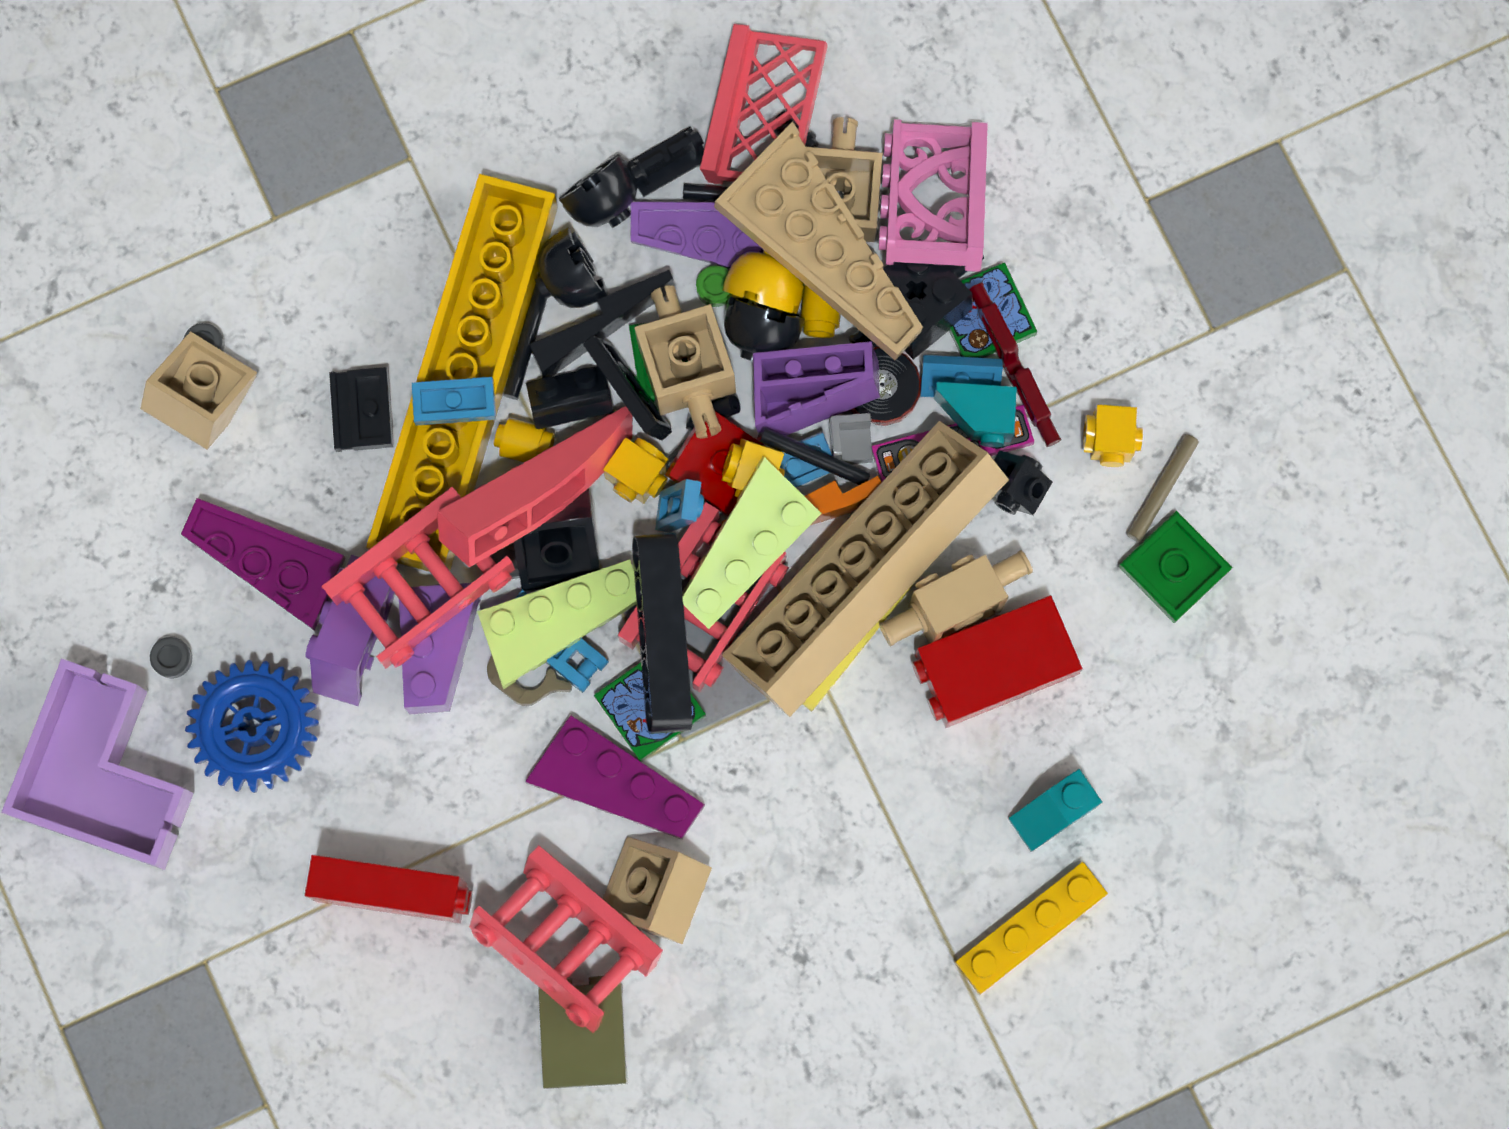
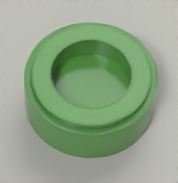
[696,266,733,307]

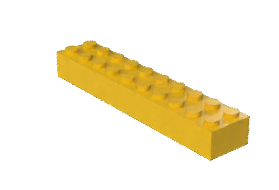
[366,174,558,572]

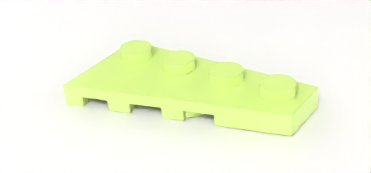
[682,456,822,629]
[477,559,636,689]

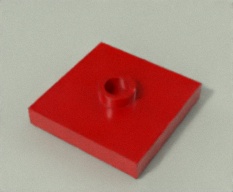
[665,412,765,517]

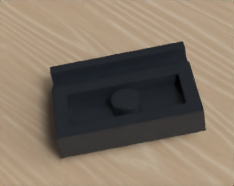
[526,366,614,429]
[329,367,393,452]

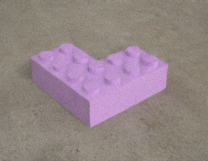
[1,659,194,870]

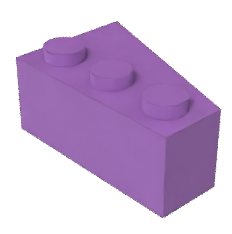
[753,341,880,445]
[305,555,397,706]
[399,583,482,714]

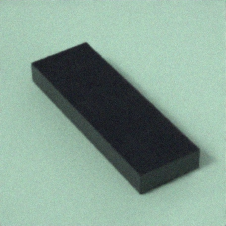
[583,336,672,441]

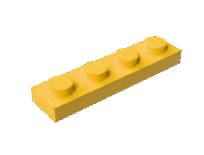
[954,862,1108,995]

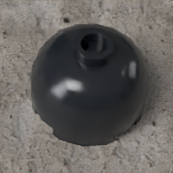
[559,154,637,228]
[535,227,608,308]
[724,295,805,362]

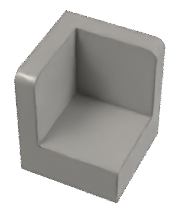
[830,413,873,464]

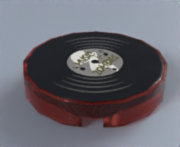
[850,347,921,426]

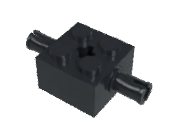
[848,239,984,360]

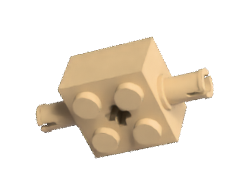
[806,117,882,242]
[634,286,736,438]
[879,550,1033,647]

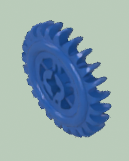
[185,660,319,793]

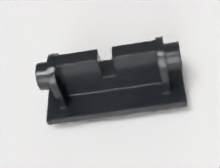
[627,127,704,198]

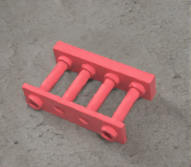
[322,487,515,669]
[618,502,789,692]
[469,845,663,1033]

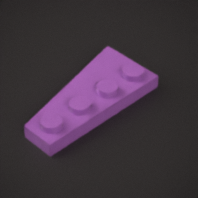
[631,202,764,268]

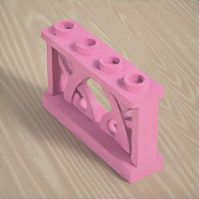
[879,119,988,272]

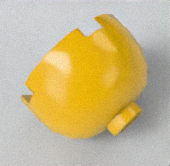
[722,250,804,314]

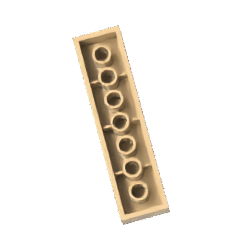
[721,421,1009,717]

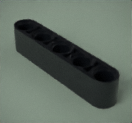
[632,533,692,734]

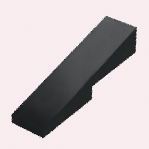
[529,270,674,378]

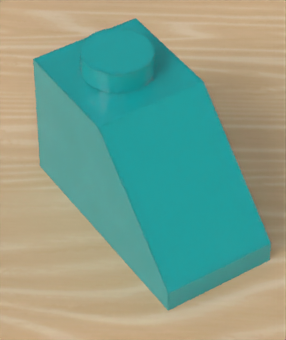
[934,382,1017,447]
[1008,769,1103,852]

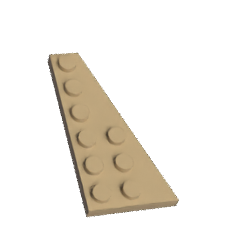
[714,121,923,360]

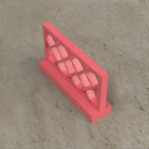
[700,24,828,185]

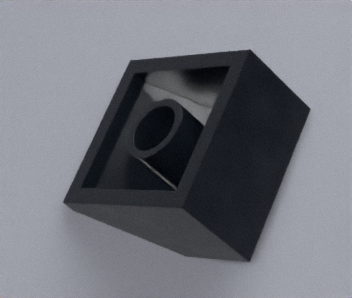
[514,488,600,591]

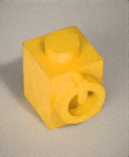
[1083,405,1143,467]
[603,438,669,504]
[721,438,785,497]

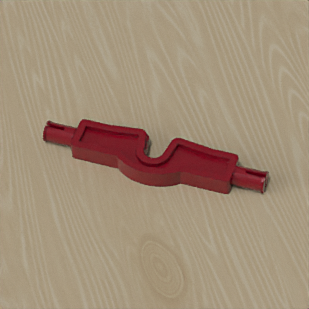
[969,283,1062,447]

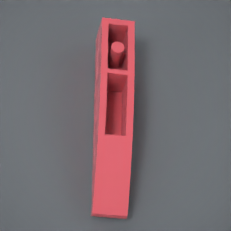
[437,406,633,567]

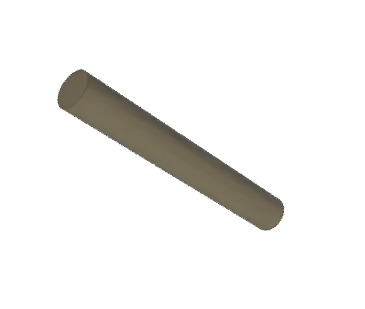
[1127,434,1199,542]

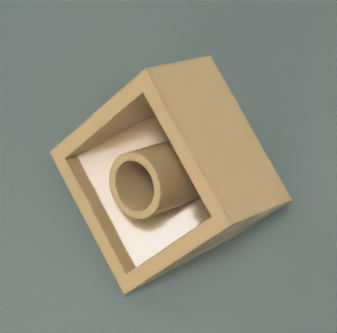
[140,331,257,450]
[603,837,712,944]

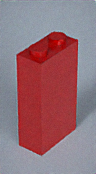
[912,595,1083,728]
[304,855,472,923]

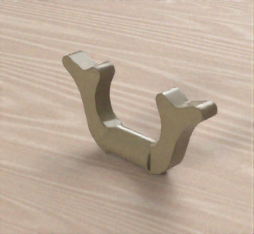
[487,656,572,706]

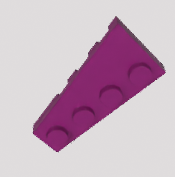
[181,498,346,631]
[525,715,705,839]

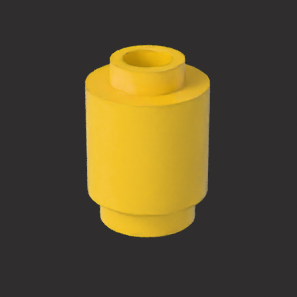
[801,285,841,338]
[494,418,555,462]

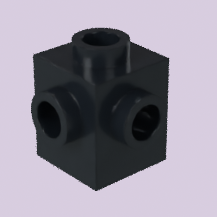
[994,450,1053,516]

